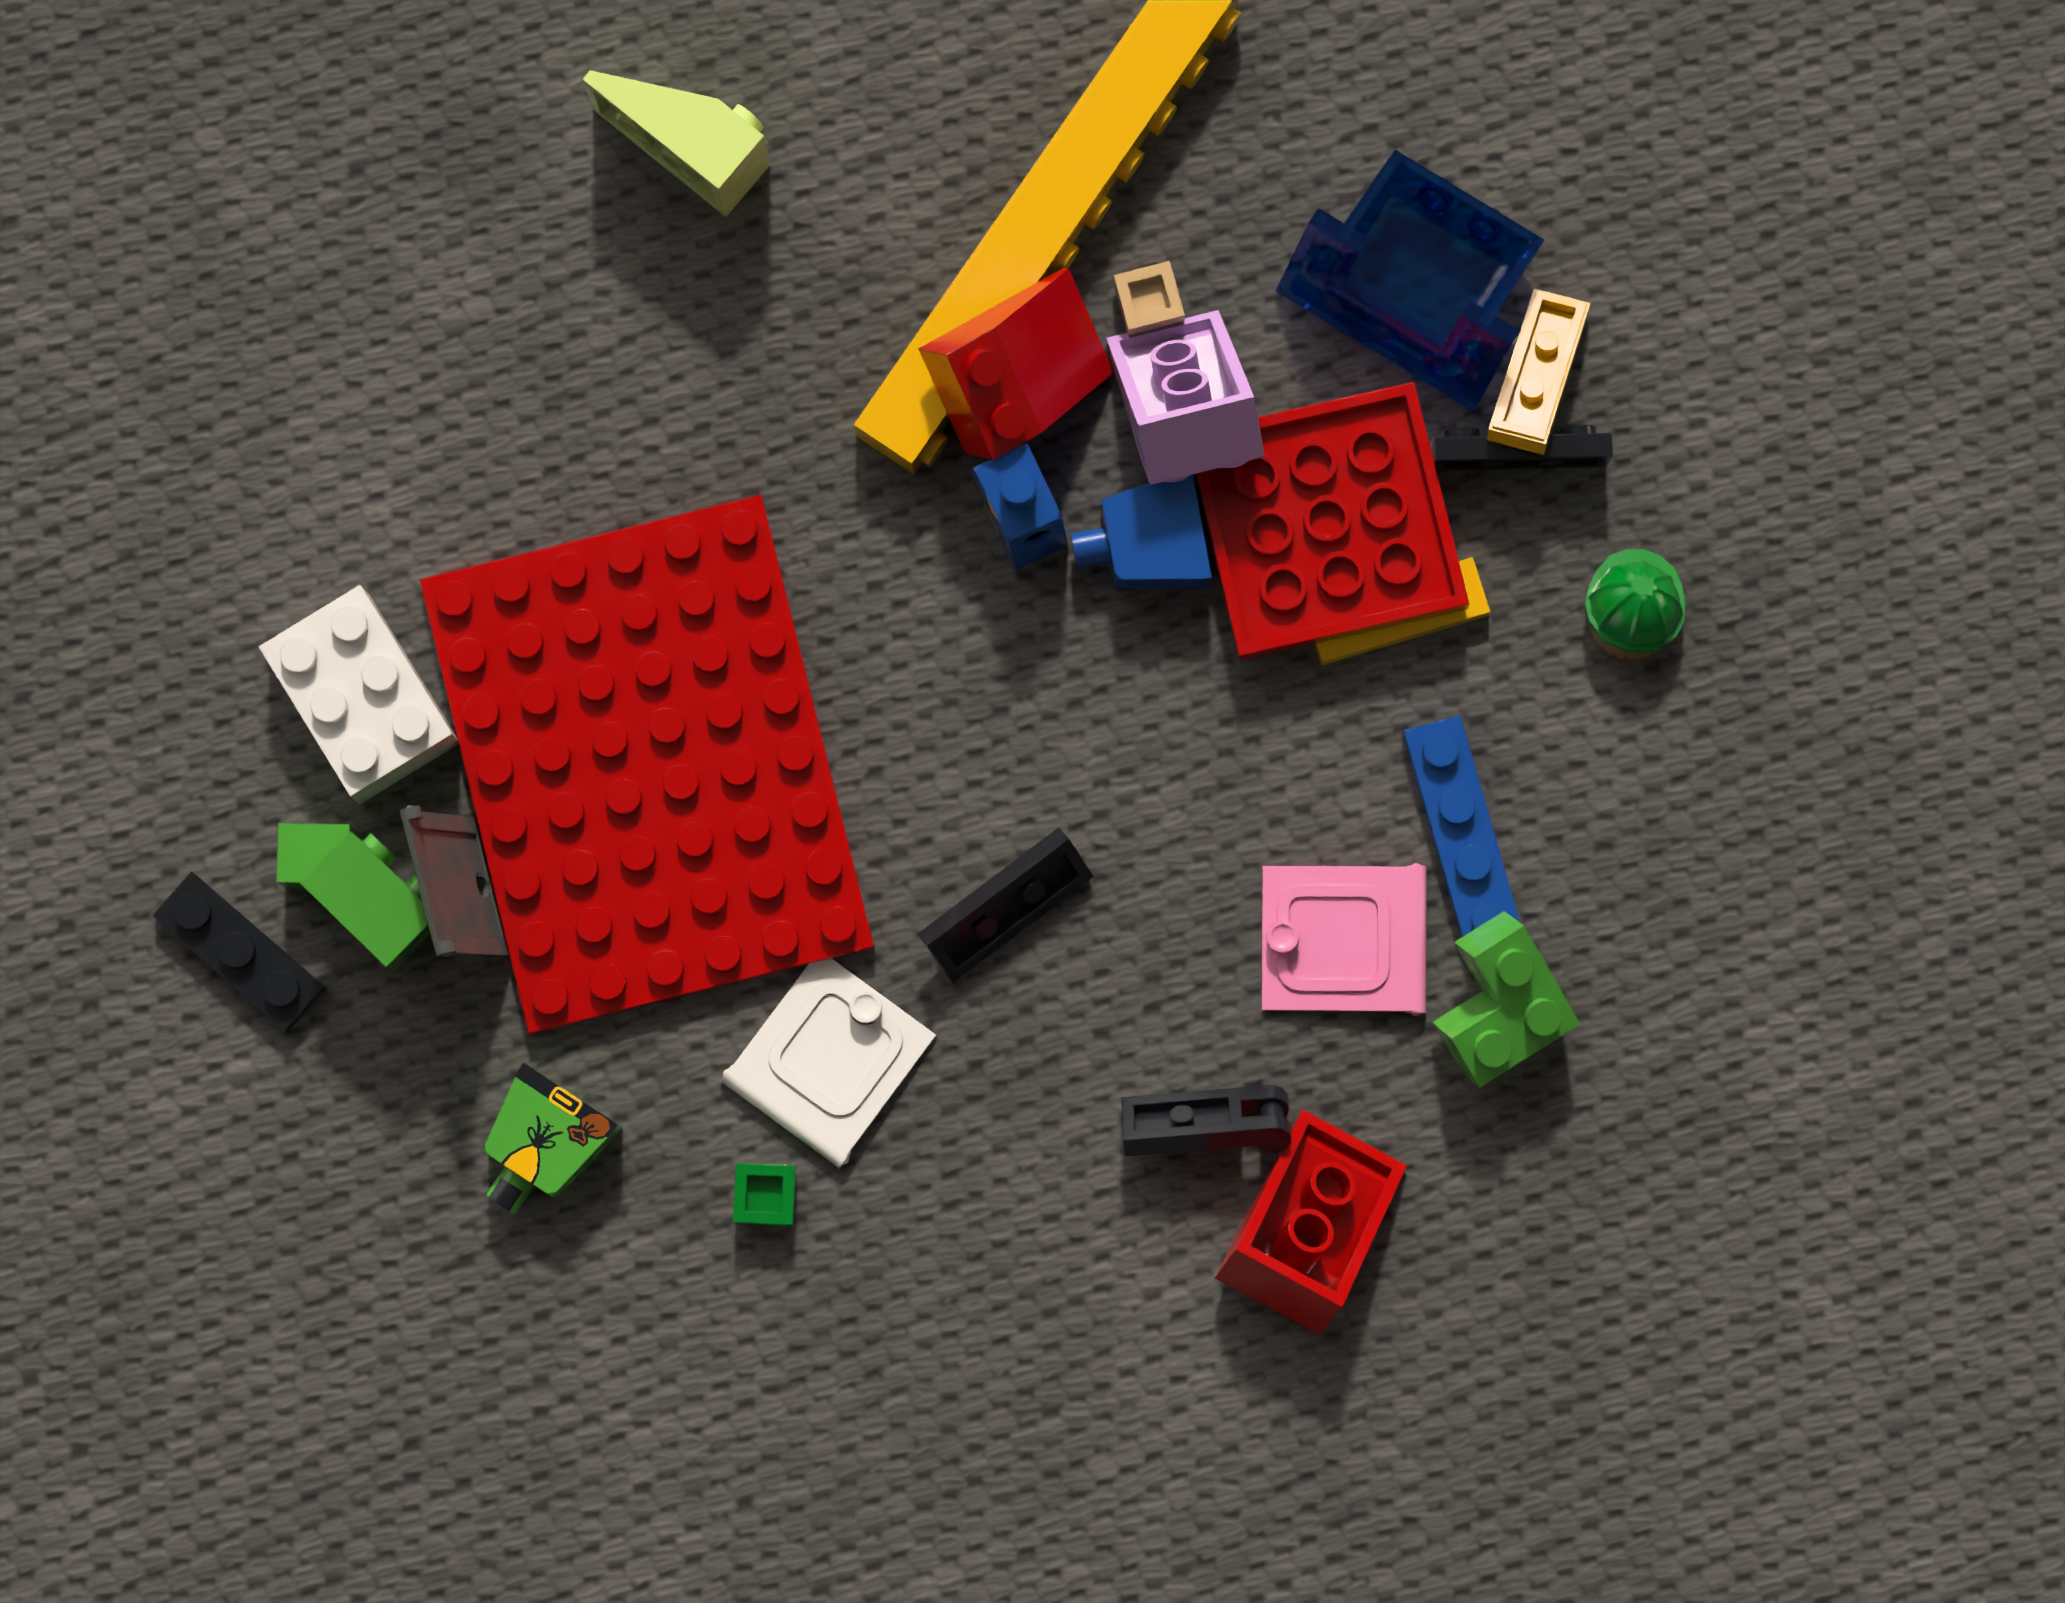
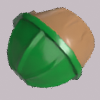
[1584,549,1686,661]

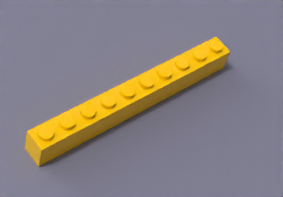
[854,0,1242,474]

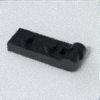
[1121,1085,1292,1157]

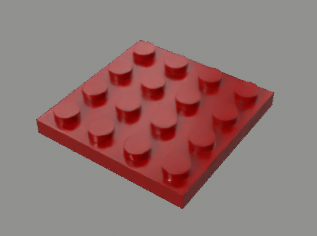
[1194,382,1469,661]

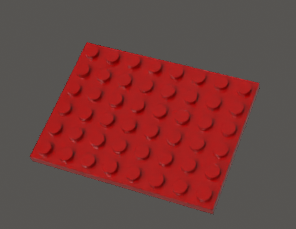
[420,494,875,1035]

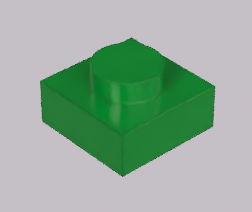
[733,1163,797,1226]

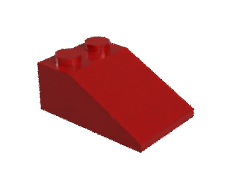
[918,268,1114,460]
[1215,1109,1407,1335]

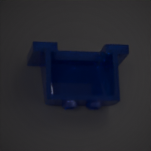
[1275,149,1544,412]

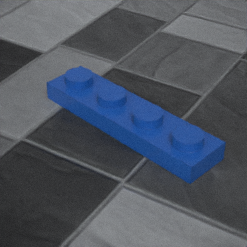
[1402,715,1520,937]

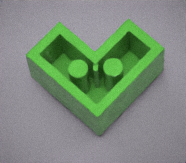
[300,832,431,972]
[1432,911,1580,1088]

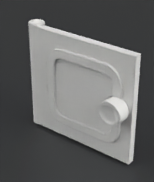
[721,959,936,1169]

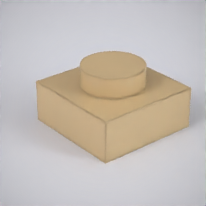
[1113,261,1185,336]

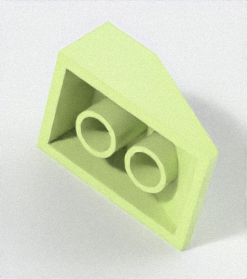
[583,70,770,217]

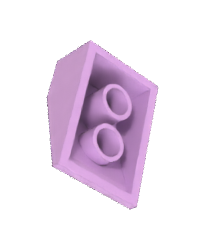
[1106,310,1265,485]

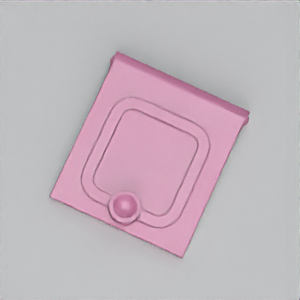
[1262,863,1427,1016]

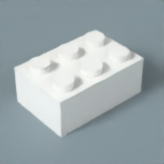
[259,585,459,804]

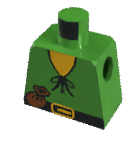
[483,1062,623,1215]

